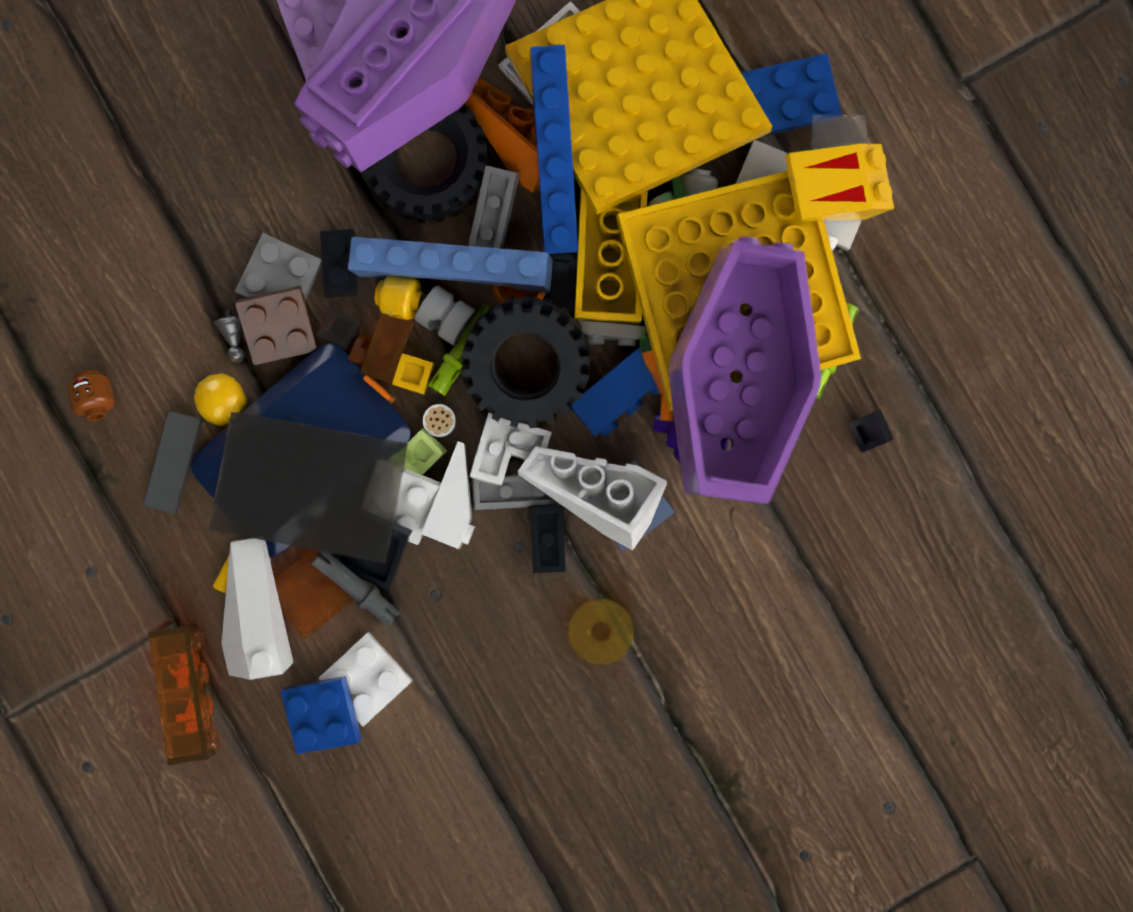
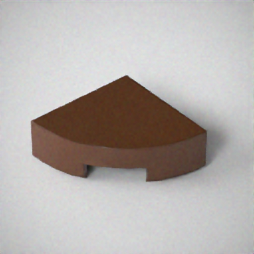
[348,333,374,367]

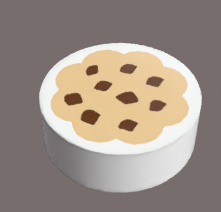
[423,404,456,438]

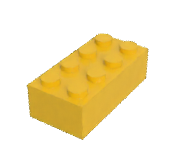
[574,189,648,325]

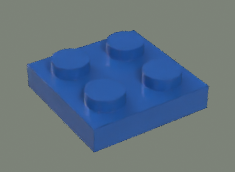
[280,676,362,754]

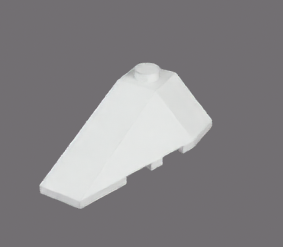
[518,446,667,550]
[221,535,294,680]

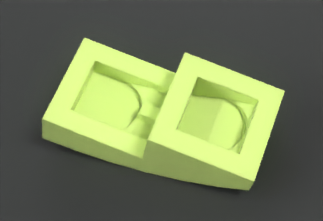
[388,428,447,475]

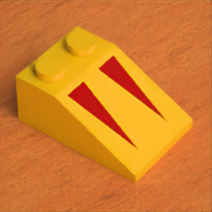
[785,144,894,221]

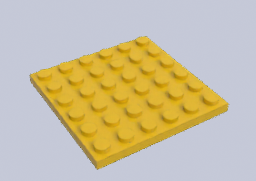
[505,0,773,215]
[616,171,861,412]

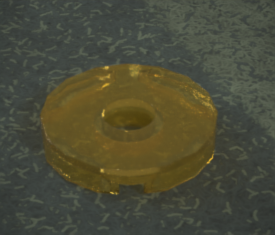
[569,598,634,664]

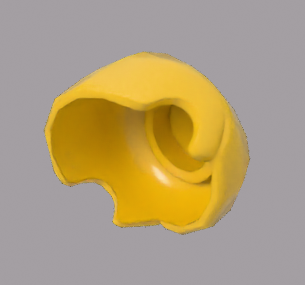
[194,373,248,427]

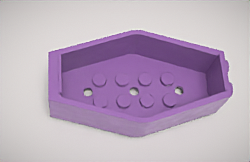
[294,0,516,172]
[668,237,821,504]

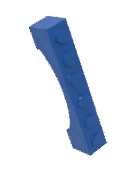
[529,45,578,254]

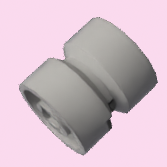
[414,285,477,346]

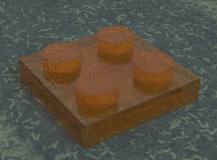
[274,546,354,639]

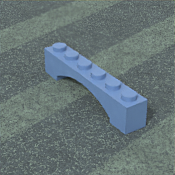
[348,237,553,293]

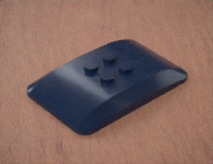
[191,343,411,557]

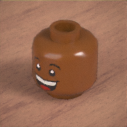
[67,370,116,421]

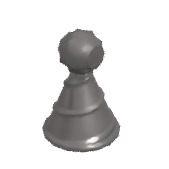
[213,310,245,363]

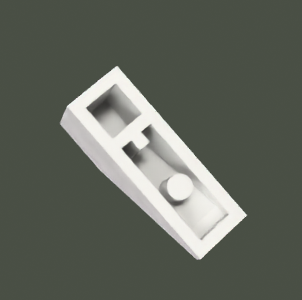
[421,441,475,549]

